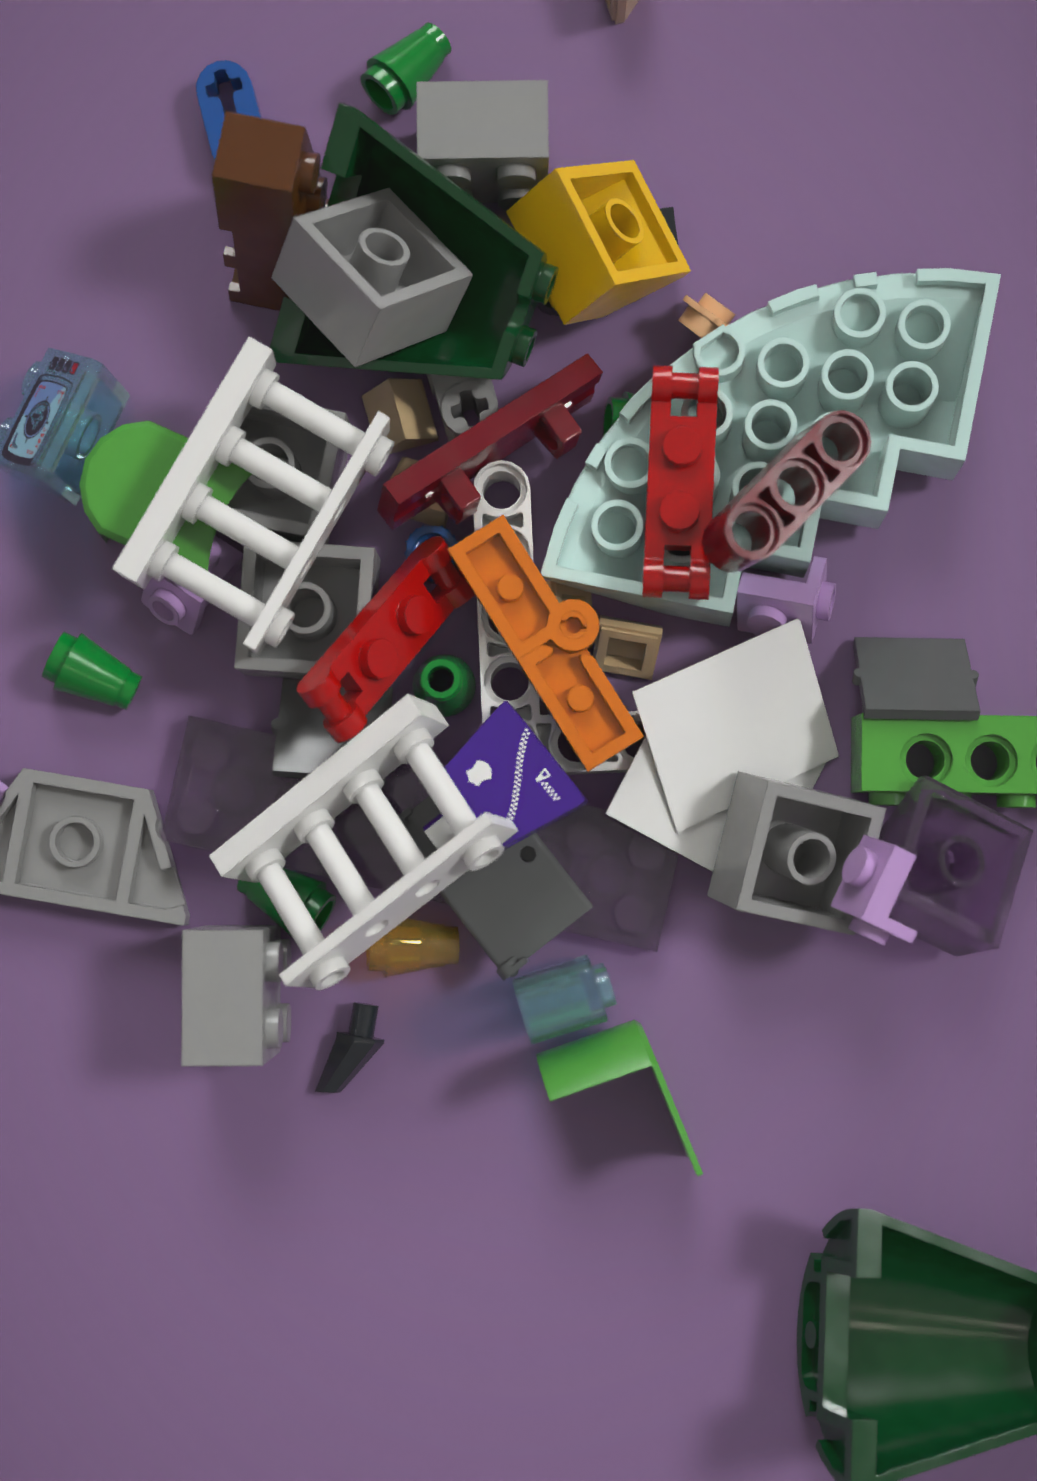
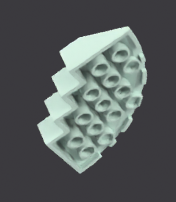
[541,268,1001,627]

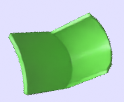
[79,421,252,571]
[536,1020,703,1177]

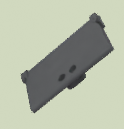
[398,796,594,981]

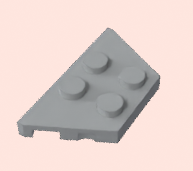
[0,768,190,926]

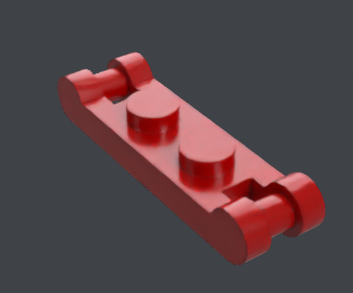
[642,365,719,600]
[296,536,474,743]

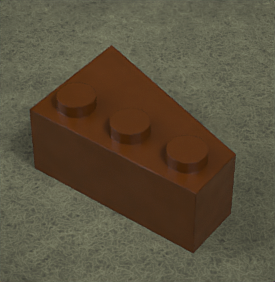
[212,111,329,311]

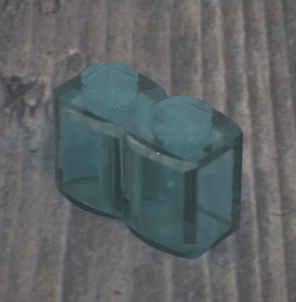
[513,954,617,1045]

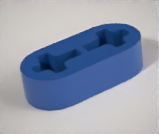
[196,60,262,160]

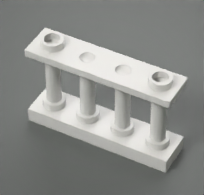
[112,336,395,655]
[209,694,518,990]

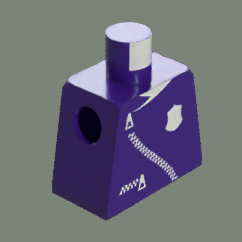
[422,701,589,850]

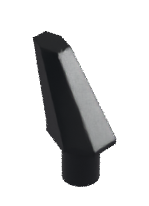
[315,1002,384,1093]

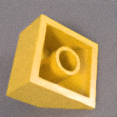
[506,160,691,325]

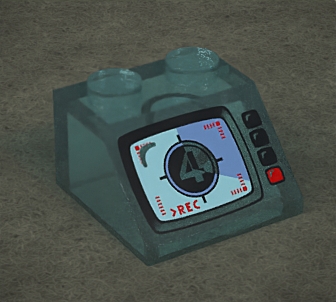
[0,347,130,506]

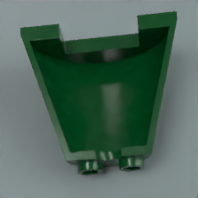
[270,102,559,380]
[797,1208,1037,1481]

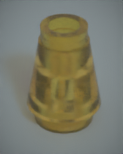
[366,918,460,978]

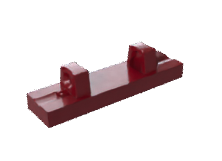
[377,353,603,530]

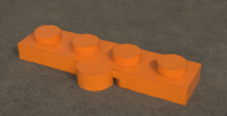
[448,515,644,773]

